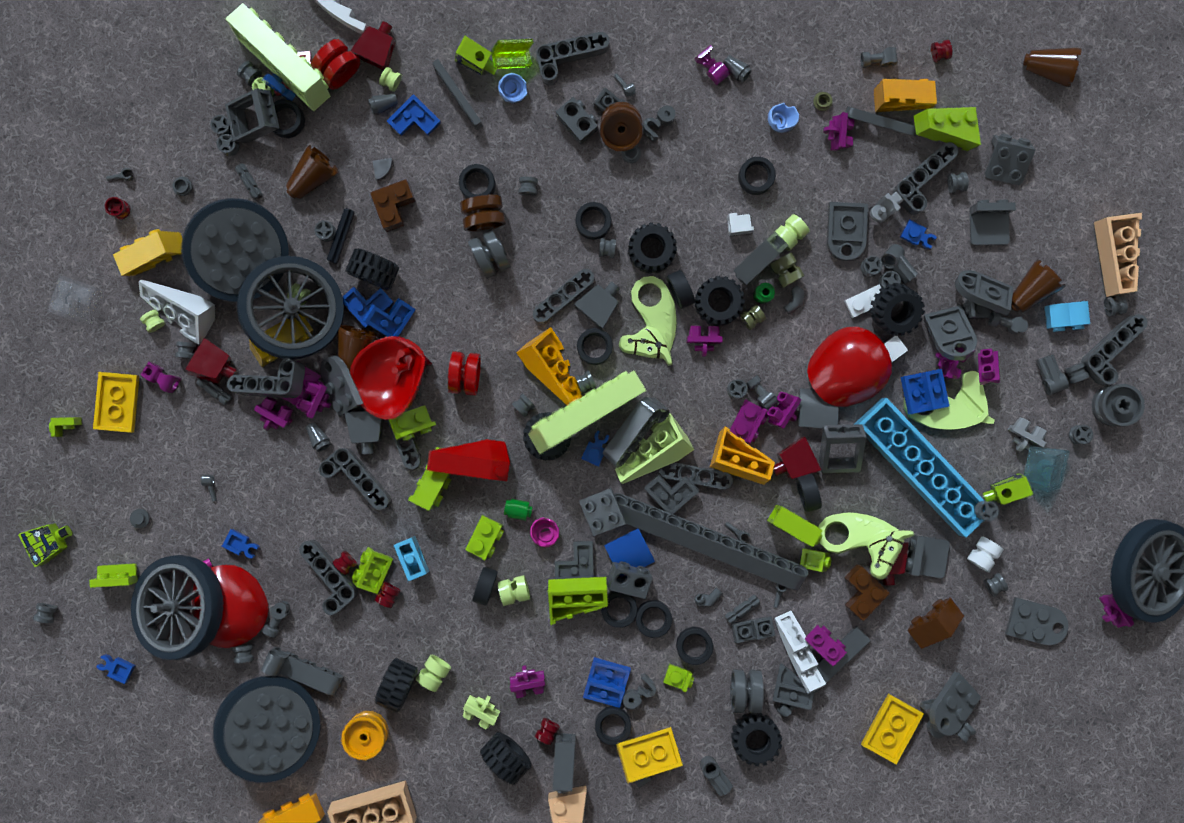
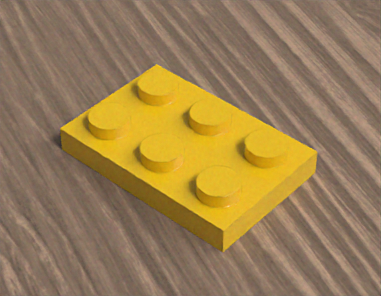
[93,372,140,433]
[861,693,924,765]
[616,727,683,783]

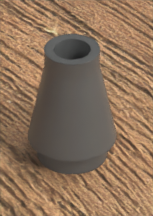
[723,55,752,82]
[368,93,398,115]
[305,422,331,452]

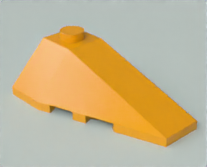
[516,327,583,406]

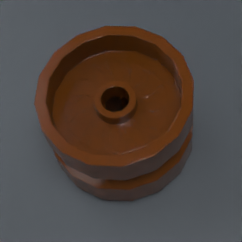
[600,102,643,151]
[460,195,506,232]

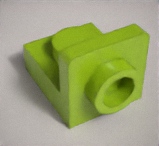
[49,417,82,437]
[800,548,831,572]
[663,664,694,692]

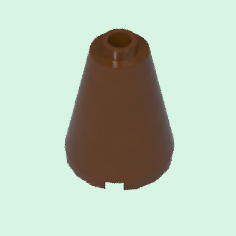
[1023,48,1082,87]
[286,145,338,199]
[1011,259,1066,313]
[338,325,377,372]

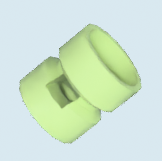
[776,214,810,251]
[498,575,530,606]
[416,655,451,692]

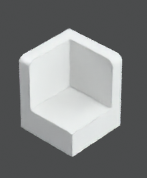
[727,213,754,236]

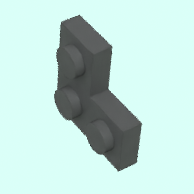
[644,475,699,514]
[555,541,594,579]

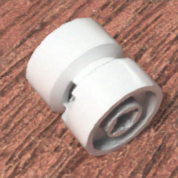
[967,536,1004,573]

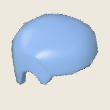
[498,73,528,103]
[768,103,799,133]

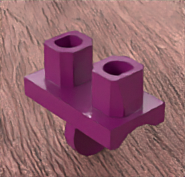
[823,112,855,151]
[686,326,723,357]
[935,347,967,379]
[978,348,1000,385]
[296,381,331,419]
[767,392,802,429]
[254,397,293,430]
[1099,594,1134,628]
[510,665,545,698]

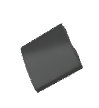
[798,388,839,428]

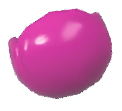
[530,517,559,548]

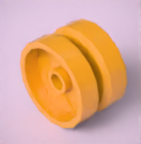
[341,711,389,760]

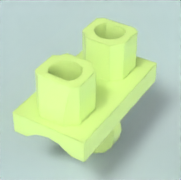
[463,695,500,729]

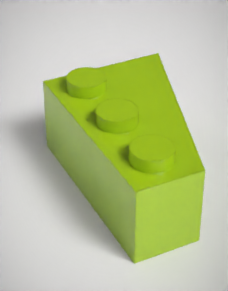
[914,107,981,151]
[408,447,452,510]
[548,577,608,625]

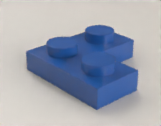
[387,94,441,136]
[342,287,395,328]
[362,298,416,337]

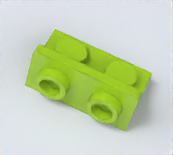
[389,405,436,441]
[465,515,504,561]
[352,547,393,594]
[89,563,138,588]

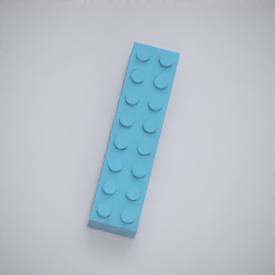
[854,398,985,537]

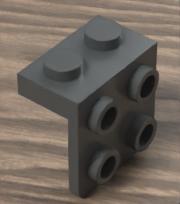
[985,134,1036,185]
[969,199,1016,245]
[905,535,950,578]

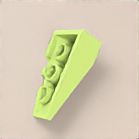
[615,413,694,484]

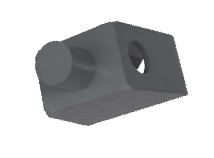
[574,282,620,329]
[345,411,384,454]

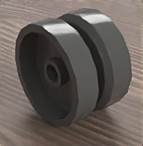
[468,229,511,279]
[1091,384,1145,426]
[730,669,763,714]

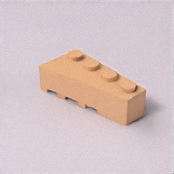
[1094,213,1142,297]
[328,781,417,823]

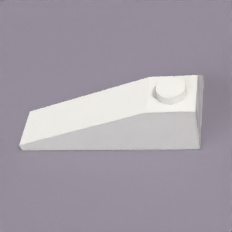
[139,279,215,344]

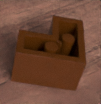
[370,179,416,232]
[844,564,890,621]
[907,598,964,649]

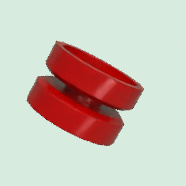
[310,39,360,90]
[448,351,481,396]

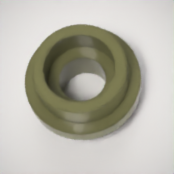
[813,92,833,111]

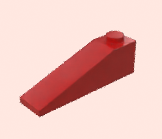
[427,439,510,481]

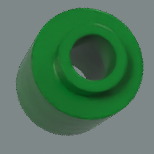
[753,283,775,304]
[504,499,533,521]

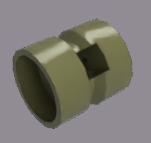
[770,252,805,288]

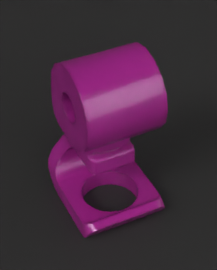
[695,45,730,85]
[140,361,182,393]

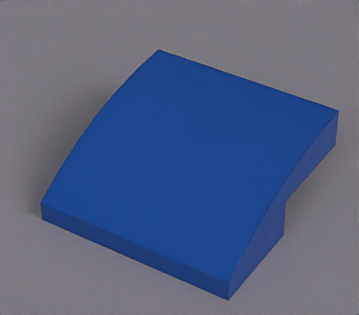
[901,369,950,415]
[604,528,655,578]
[583,657,631,708]

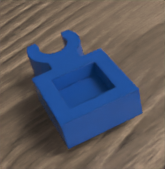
[262,73,296,101]
[900,220,937,249]
[581,431,609,467]
[221,529,260,558]
[96,654,136,684]

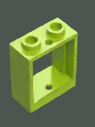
[767,504,823,547]

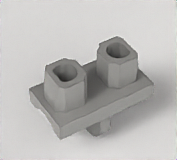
[869,192,903,224]
[1008,417,1047,452]

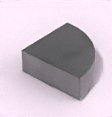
[373,158,392,181]

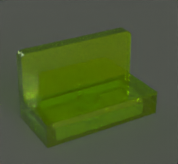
[491,39,534,69]

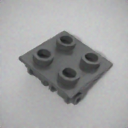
[579,488,626,536]

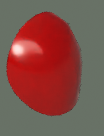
[807,327,892,407]
[350,336,425,420]
[192,565,268,648]

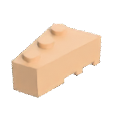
[548,786,586,823]

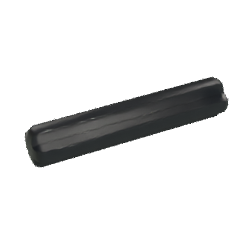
[327,208,355,264]

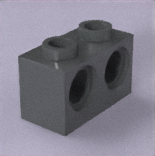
[555,97,598,145]
[607,561,653,599]

